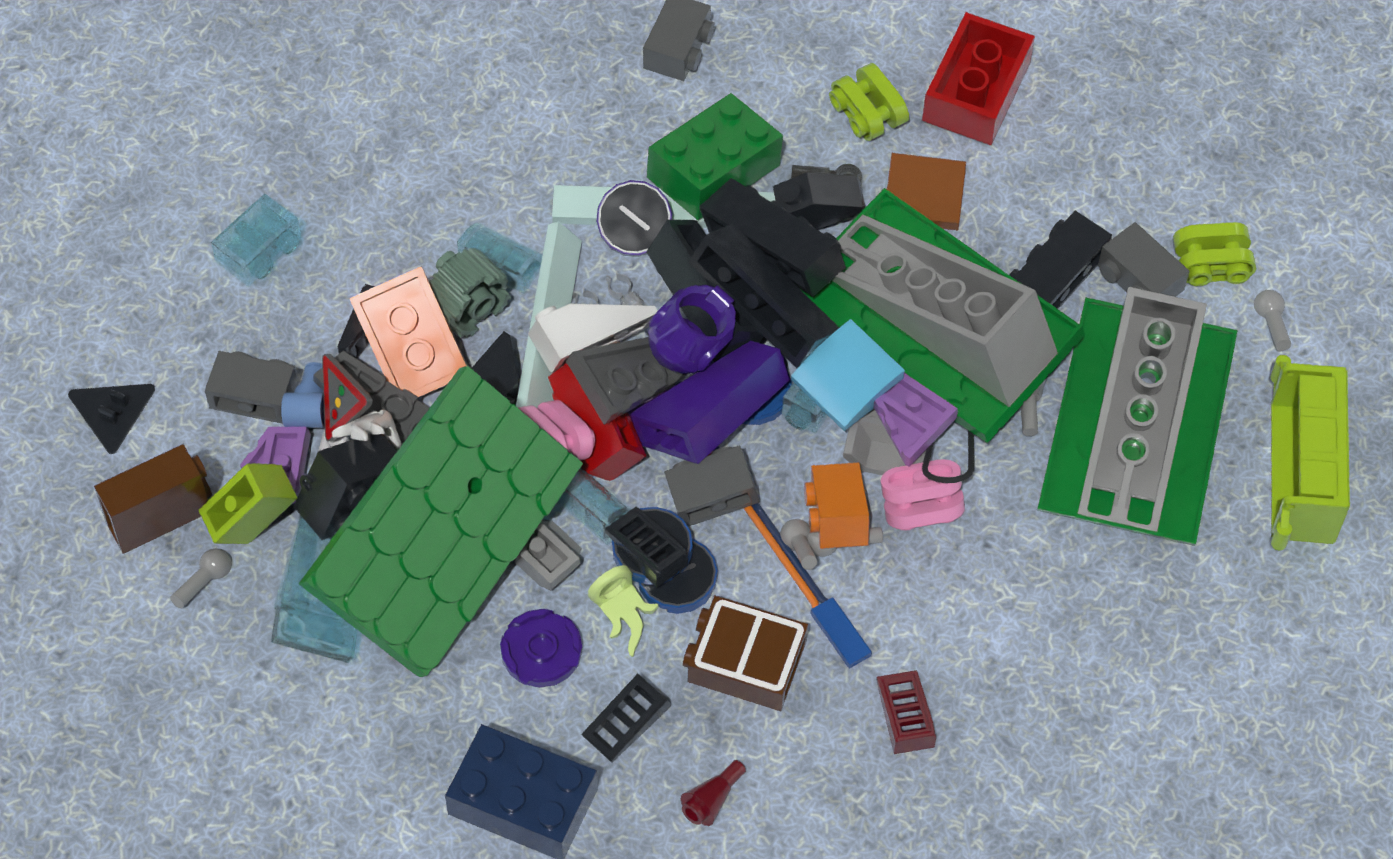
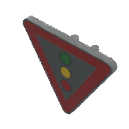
[322,354,372,441]

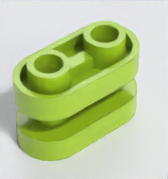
[829,63,909,141]
[1173,222,1257,286]

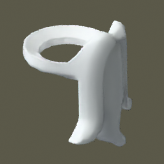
[332,410,401,451]

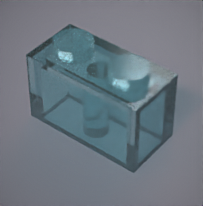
[211,193,301,287]

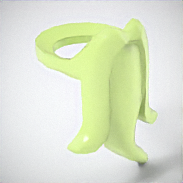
[588,565,659,657]

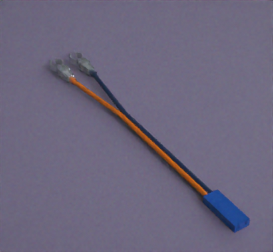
[573,270,872,669]

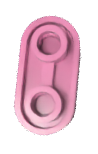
[518,400,595,460]
[881,459,965,530]

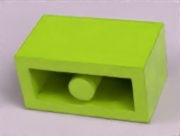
[199,463,297,544]

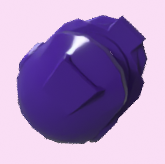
[648,285,736,374]

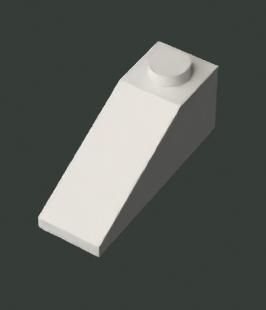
[528,304,658,374]

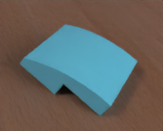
[791,319,905,431]

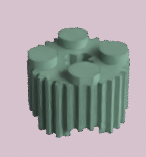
[429,248,511,338]

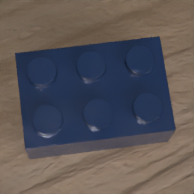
[445,724,598,859]

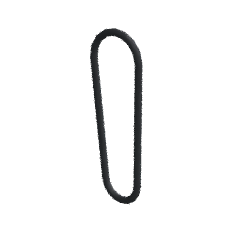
[922,431,974,483]

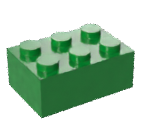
[647,93,783,221]

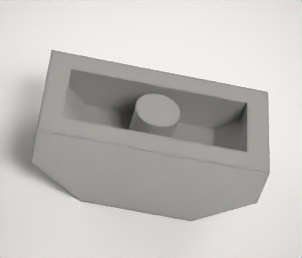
[513,520,582,591]

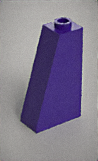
[630,341,790,464]

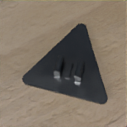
[68,384,155,454]

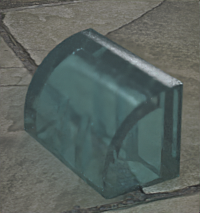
[457,223,543,294]
[557,467,630,545]

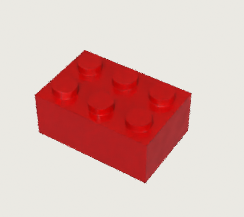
[922,12,1035,145]

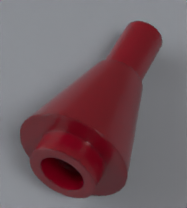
[680,760,746,826]

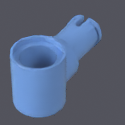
[281,362,325,428]

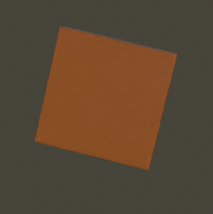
[887,153,966,231]

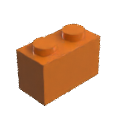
[804,462,869,549]

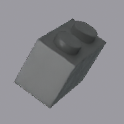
[643,0,715,81]
[1098,222,1189,297]
[205,351,298,424]
[664,445,760,526]

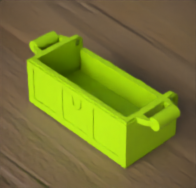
[1270,355,1350,551]

